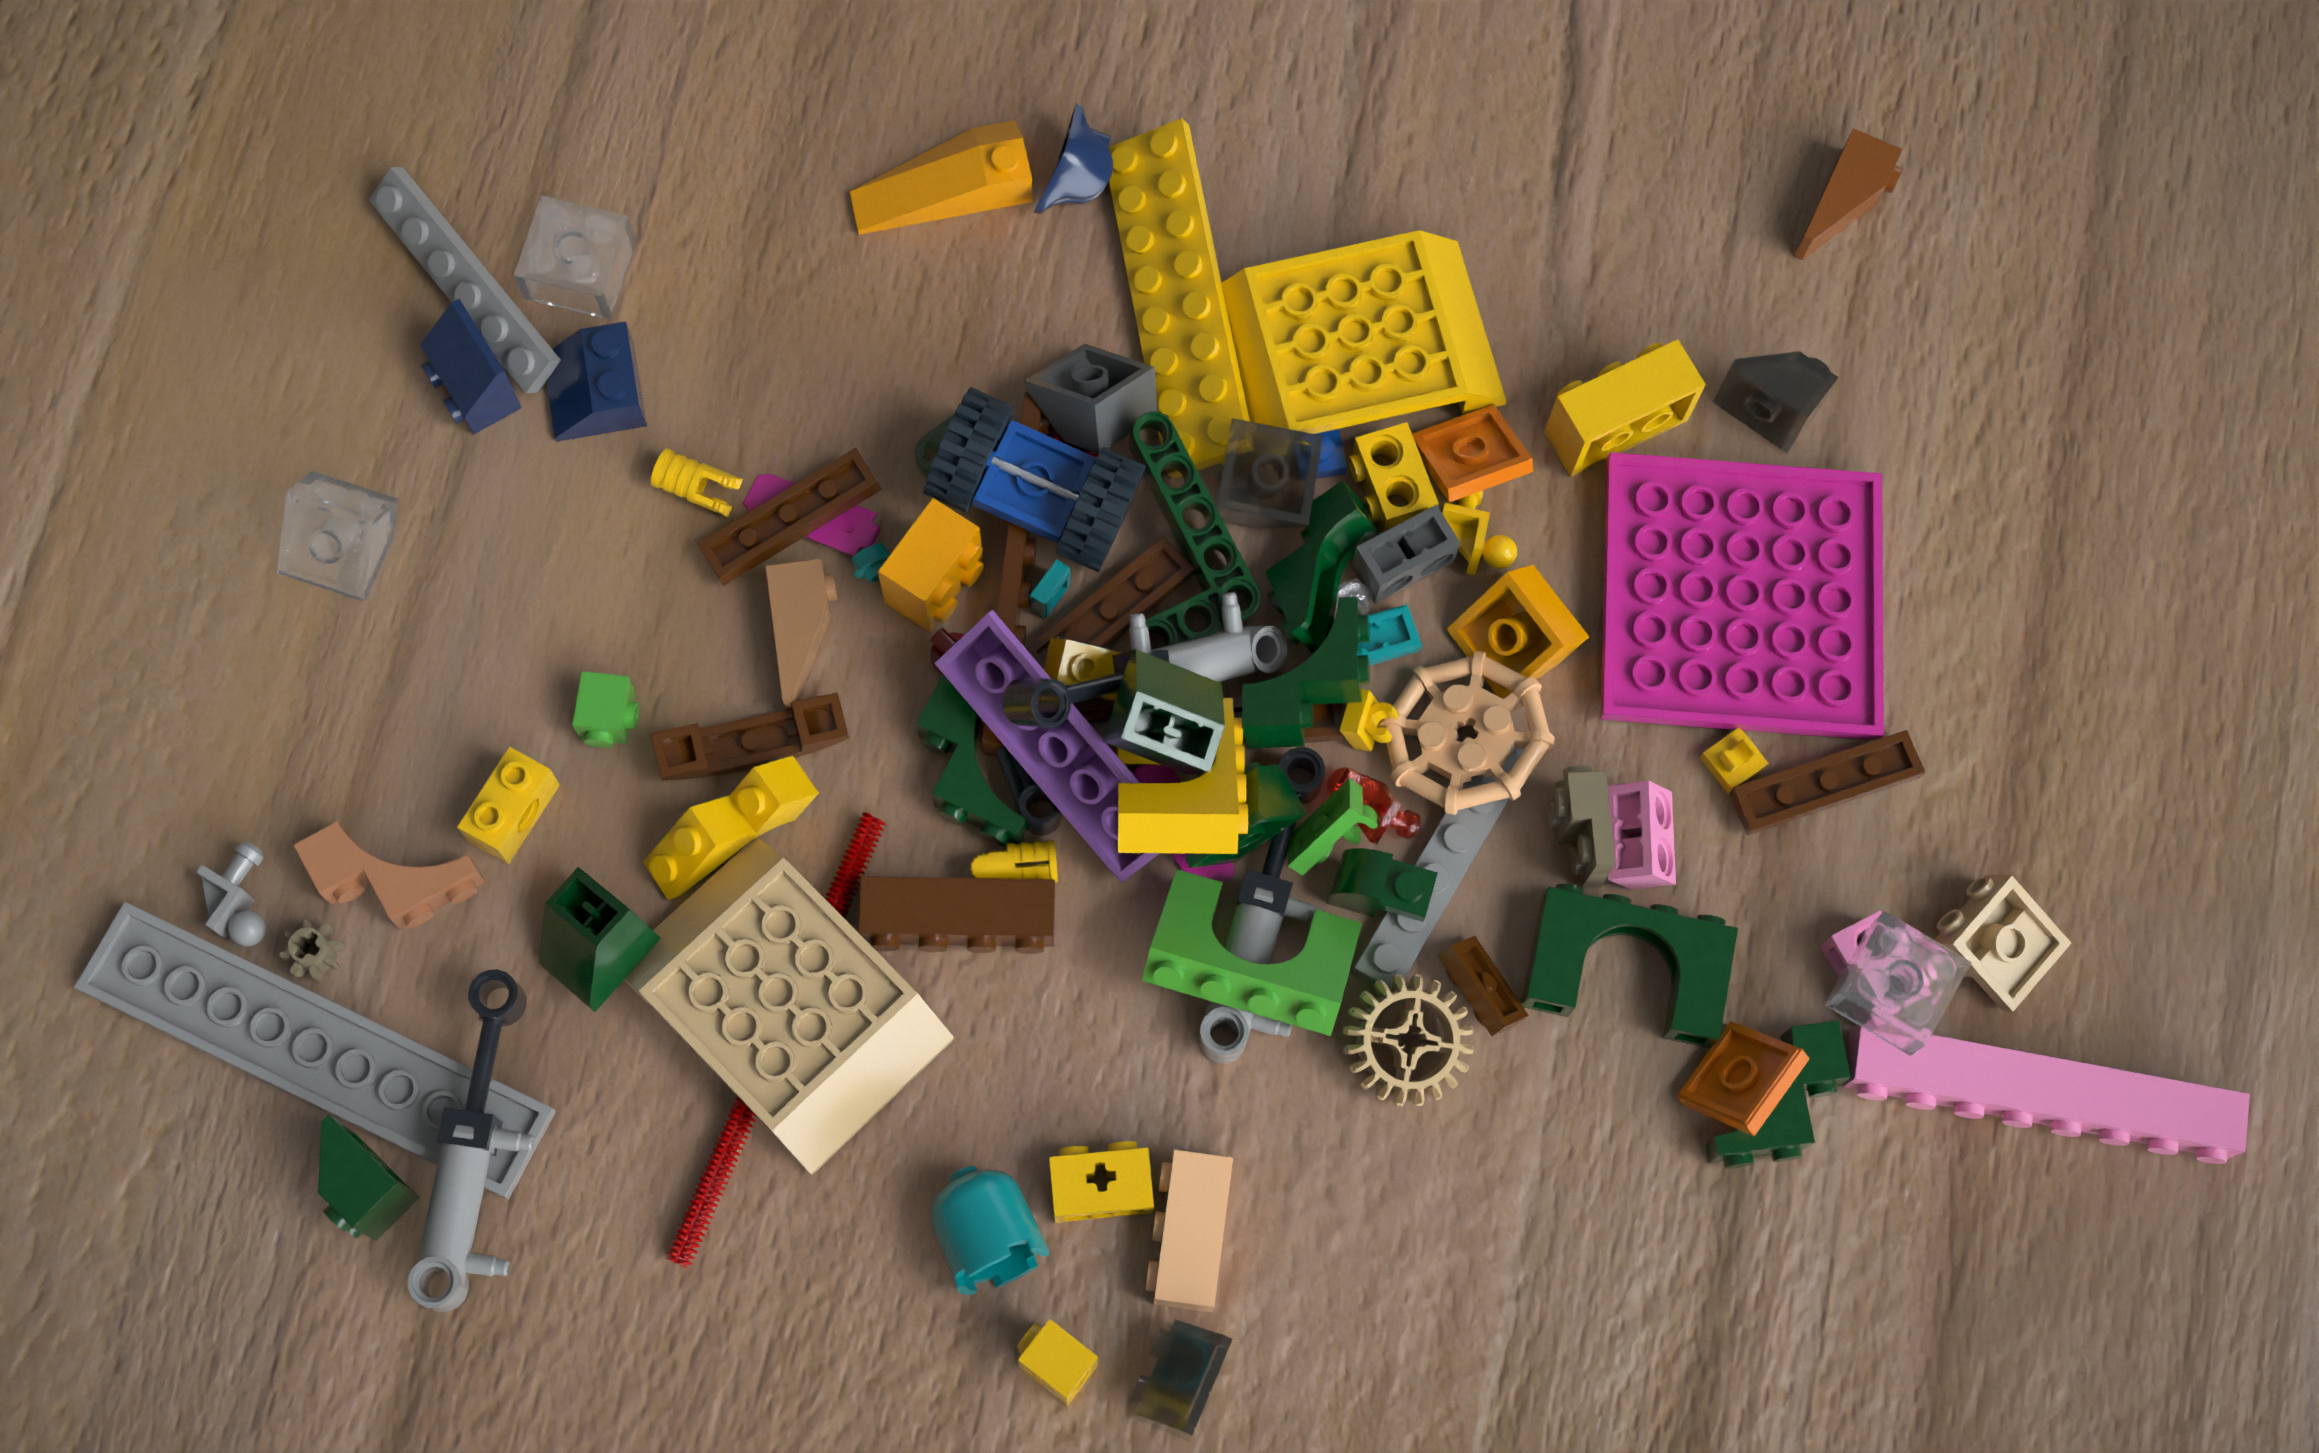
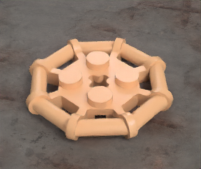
[1379,651,1555,815]

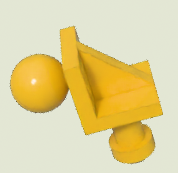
[1442,491,1518,575]

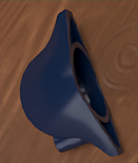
[1034,103,1113,214]

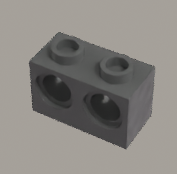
[1351,505,1460,604]

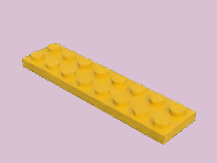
[1108,118,1256,479]

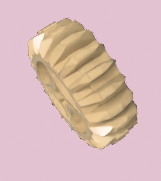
[1342,974,1474,1106]

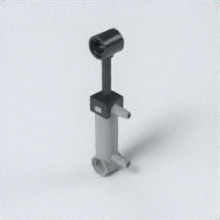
[1003,592,1287,728]
[1198,747,1325,1064]
[408,969,535,1312]

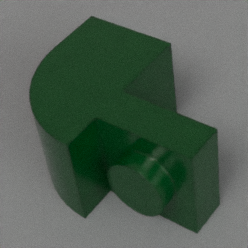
[1328,848,1438,922]

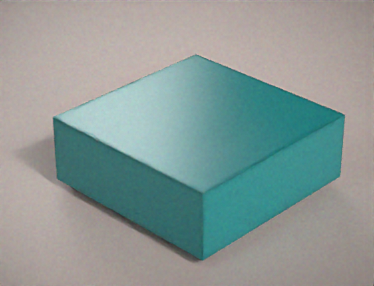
[1030,559,1071,619]

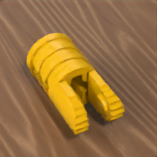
[651,448,743,517]
[970,840,1058,883]

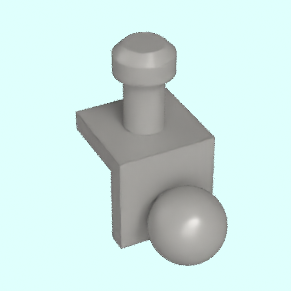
[196,841,266,947]

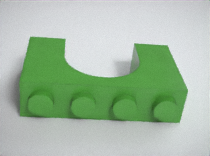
[1142,869,1362,1036]

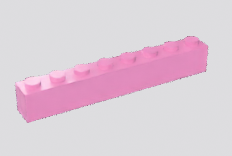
[1843,1022,2250,1164]

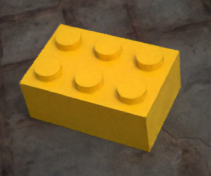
[1544,339,1706,477]

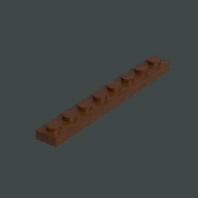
[982,392,1052,756]

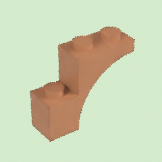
[294,821,486,929]

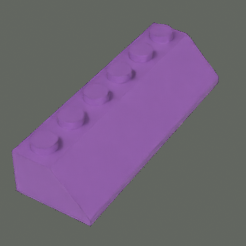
[935,610,1159,883]

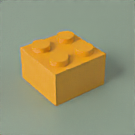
[878,498,984,632]

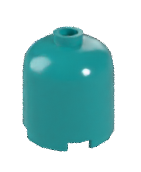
[931,1166,1050,1295]

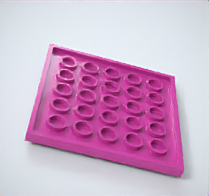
[1600,452,1884,740]

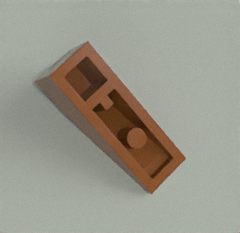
[1794,128,1903,260]

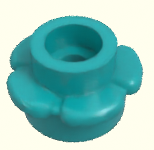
[851,543,891,583]

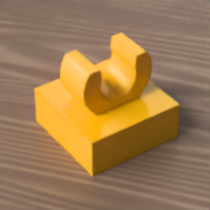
[1340,689,1399,752]
[1700,728,1769,795]

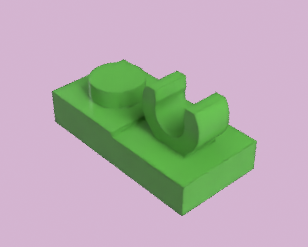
[1288,778,1377,876]

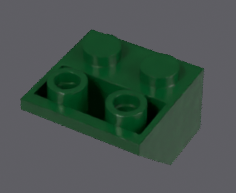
[1102,649,1225,775]
[538,867,661,1012]

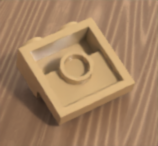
[1932,875,2071,1012]

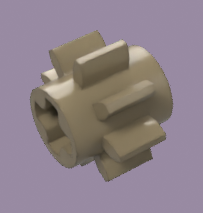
[279,919,345,982]

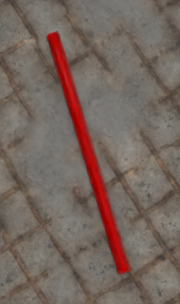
[665,812,886,1269]

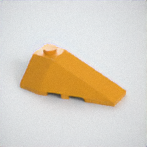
[849,120,1033,235]

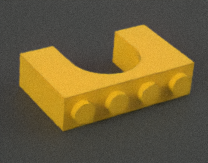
[1118,698,1248,854]

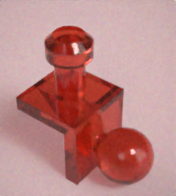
[1327,767,1421,844]

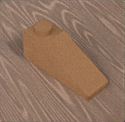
[766,558,838,710]

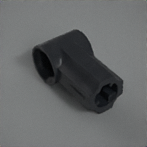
[996,746,1062,836]

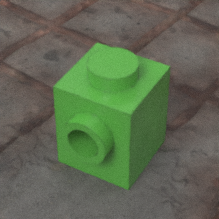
[572,671,639,748]

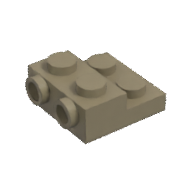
[1547,765,1616,889]

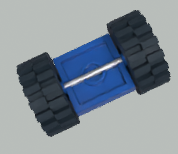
[923,387,1146,573]

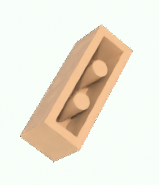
[1145,1150,1233,1312]

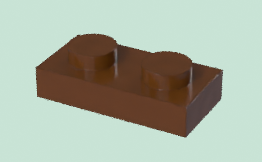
[1438,936,1529,1036]

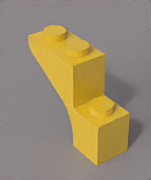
[643,756,819,900]

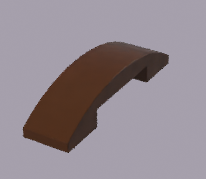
[651,692,849,781]

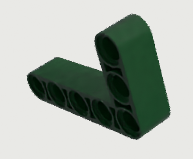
[1128,411,1260,650]

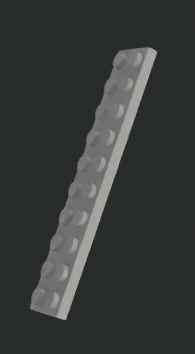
[74,902,556,1200]

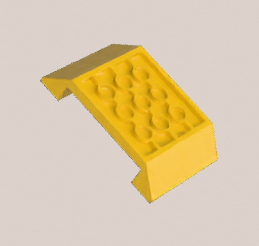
[1222,230,1507,463]

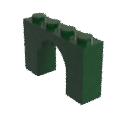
[1521,884,1738,1049]

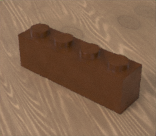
[859,876,1055,954]

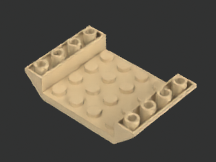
[624,837,954,1175]

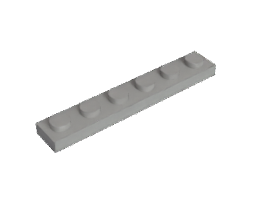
[369,167,561,393]
[1353,748,1524,991]

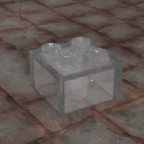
[514,195,636,320]
[1825,911,1972,1056]

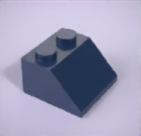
[420,299,522,434]
[546,321,647,442]

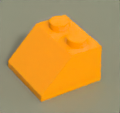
[1446,565,1589,699]

